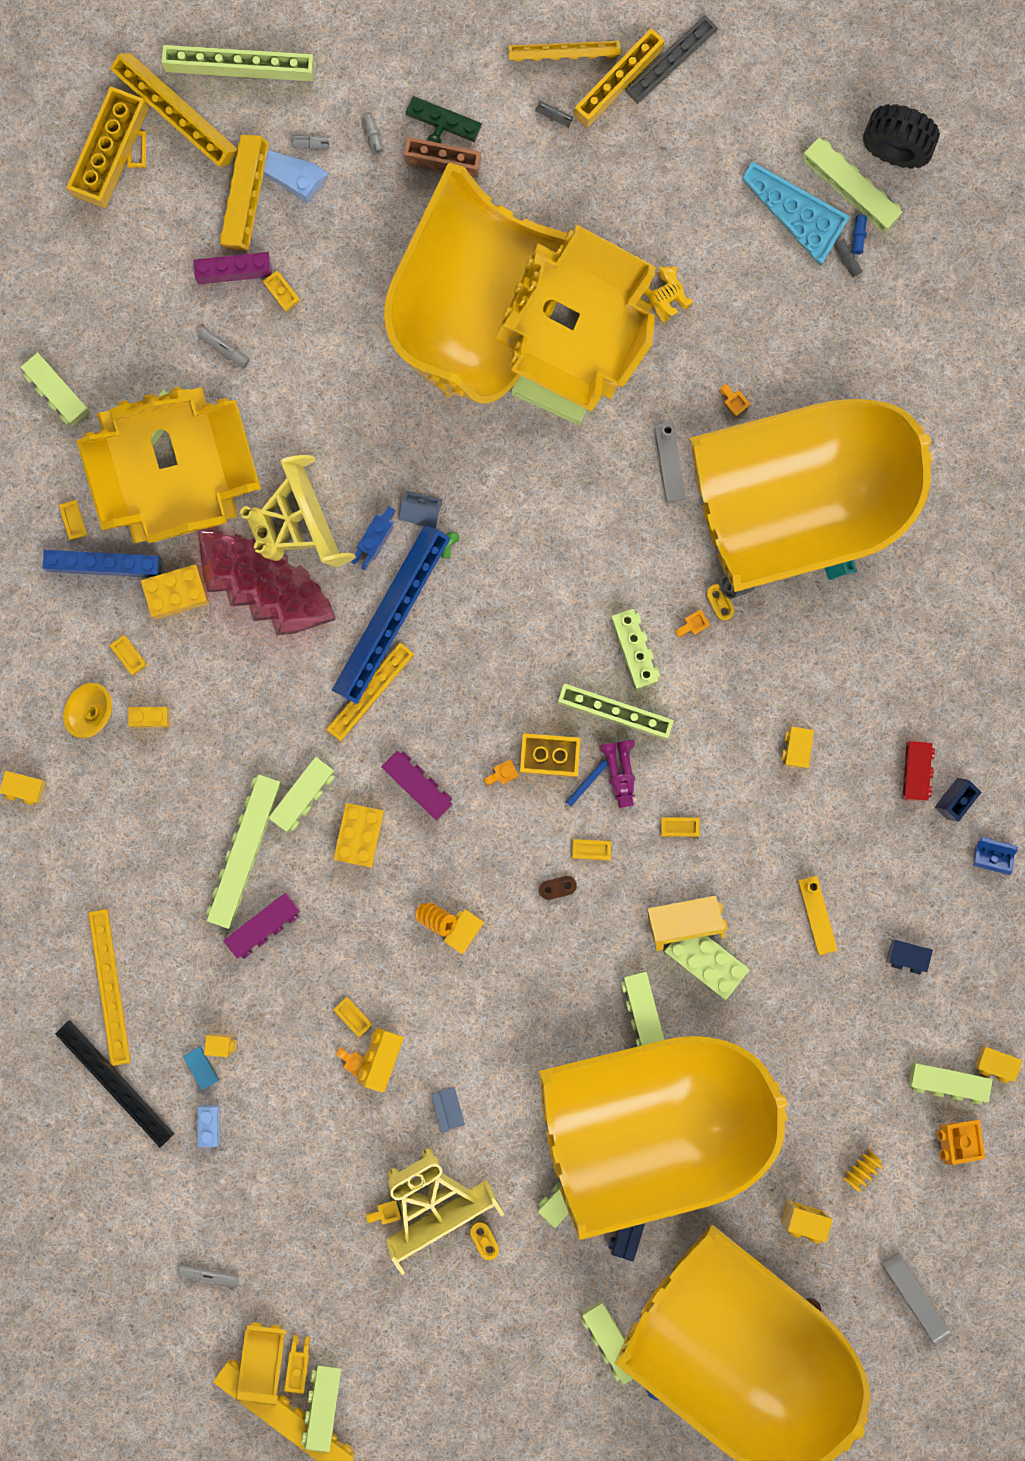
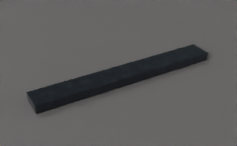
[55,1020,174,1148]

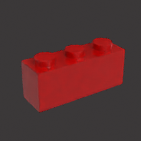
[902,741,935,802]

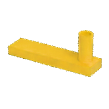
[798,876,838,955]

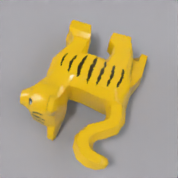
[644,266,693,324]

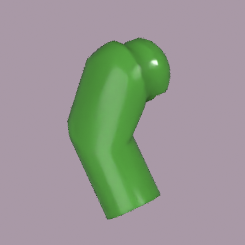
[441,532,459,559]

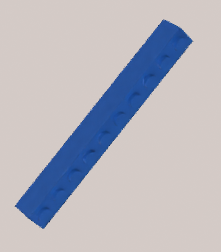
[331,525,450,704]

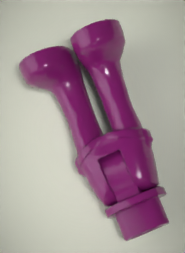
[599,740,636,808]

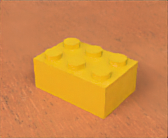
[141,564,210,620]
[520,733,581,778]
[334,803,385,868]
[780,1200,833,1244]

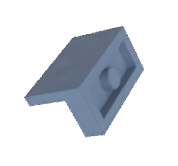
[399,491,442,528]
[432,1087,465,1133]

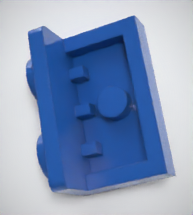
[973,837,1018,875]

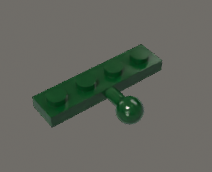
[406,96,482,143]

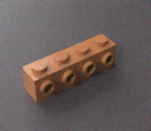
[404,137,482,178]

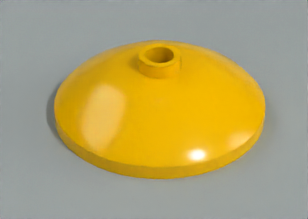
[63,683,112,738]

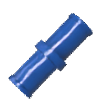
[851,214,868,255]

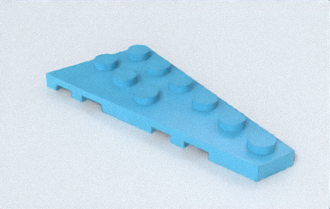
[742,162,850,266]

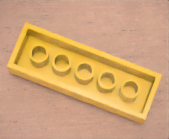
[66,86,149,209]

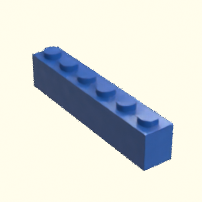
[42,550,162,578]

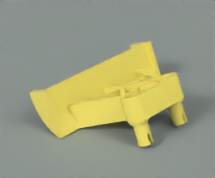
[240,455,356,568]
[386,1148,505,1275]

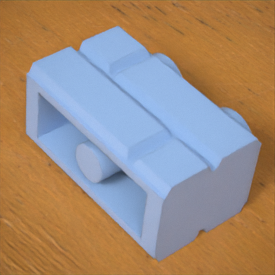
[197,1105,220,1147]

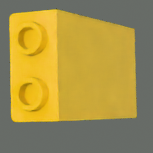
[648,896,728,951]
[235,1322,286,1405]

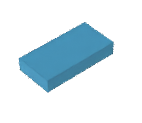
[183,1046,219,1090]

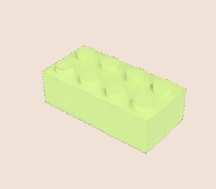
[663,936,750,1000]

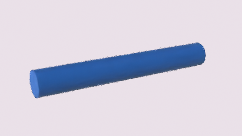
[566,759,608,807]

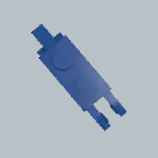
[351,506,396,570]

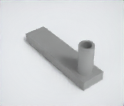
[655,424,686,502]

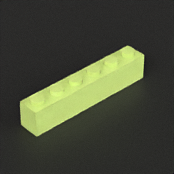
[802,137,902,234]
[558,683,674,740]

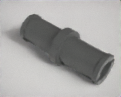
[535,100,574,128]
[834,239,863,278]

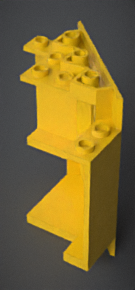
[495,224,656,412]
[76,387,261,544]

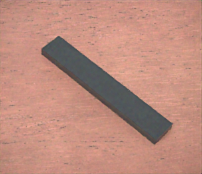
[625,15,718,104]

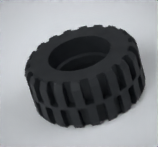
[863,104,940,169]

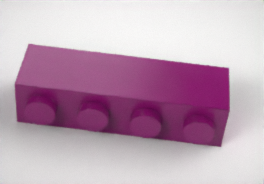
[193,252,272,285]
[381,751,453,821]
[223,893,300,959]

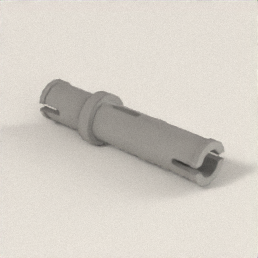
[197,327,250,369]
[178,1264,239,1287]

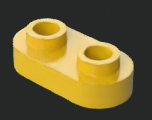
[706,584,735,621]
[470,1221,499,1260]

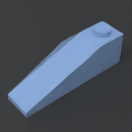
[263,150,329,204]

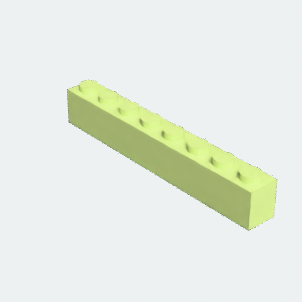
[162,45,315,82]
[206,774,282,929]

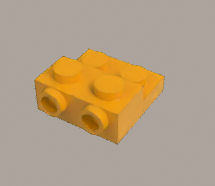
[936,1119,985,1165]

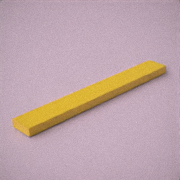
[88,909,131,1066]

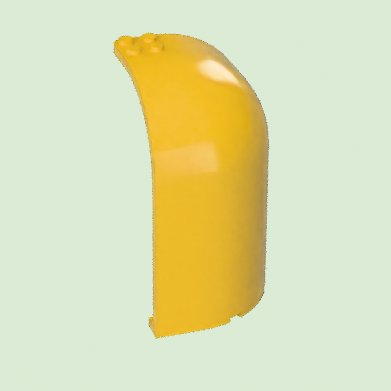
[384,162,567,404]
[689,399,933,592]
[538,1036,788,1240]
[615,1225,870,1461]

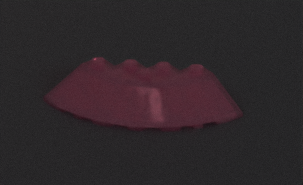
[198,532,336,636]

